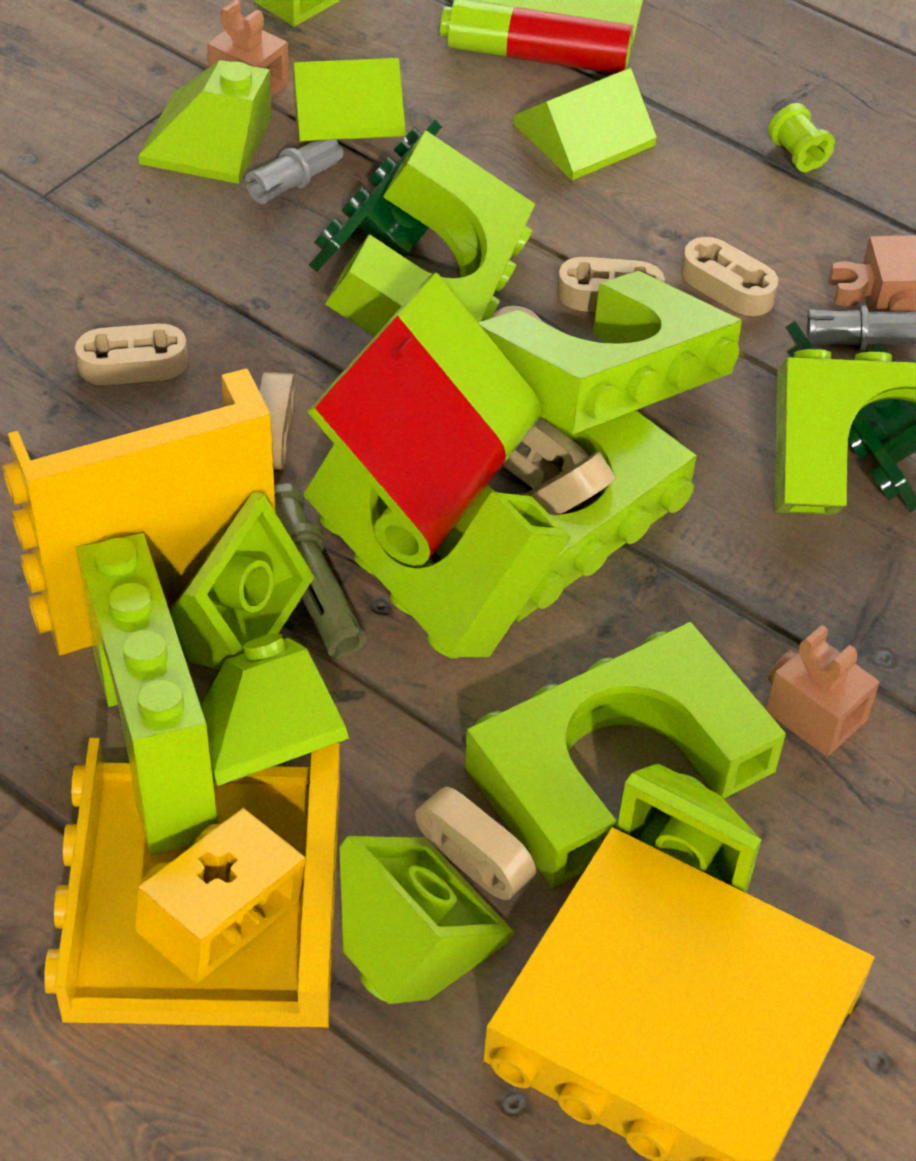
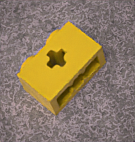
[135,808,306,984]

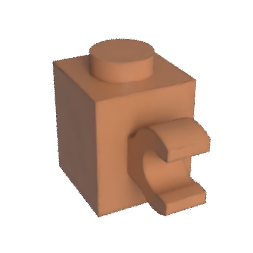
[207,0,289,98]
[828,235,916,312]
[766,625,880,758]

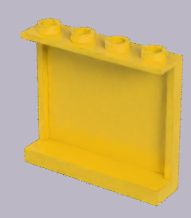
[2,368,276,656]
[44,738,340,1028]
[483,827,875,1161]

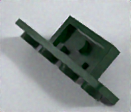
[309,119,443,272]
[785,321,916,512]

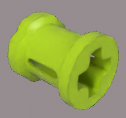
[768,103,835,172]

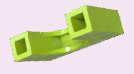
[325,130,535,337]
[478,270,742,434]
[774,349,916,515]
[435,410,697,622]
[303,444,571,659]
[76,533,218,855]
[465,622,786,888]

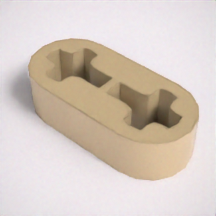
[681,237,778,316]
[557,257,665,312]
[75,323,188,385]
[259,372,296,471]
[503,417,589,489]
[524,451,616,515]
[415,787,536,900]

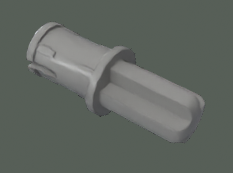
[245,140,344,205]
[807,305,916,350]

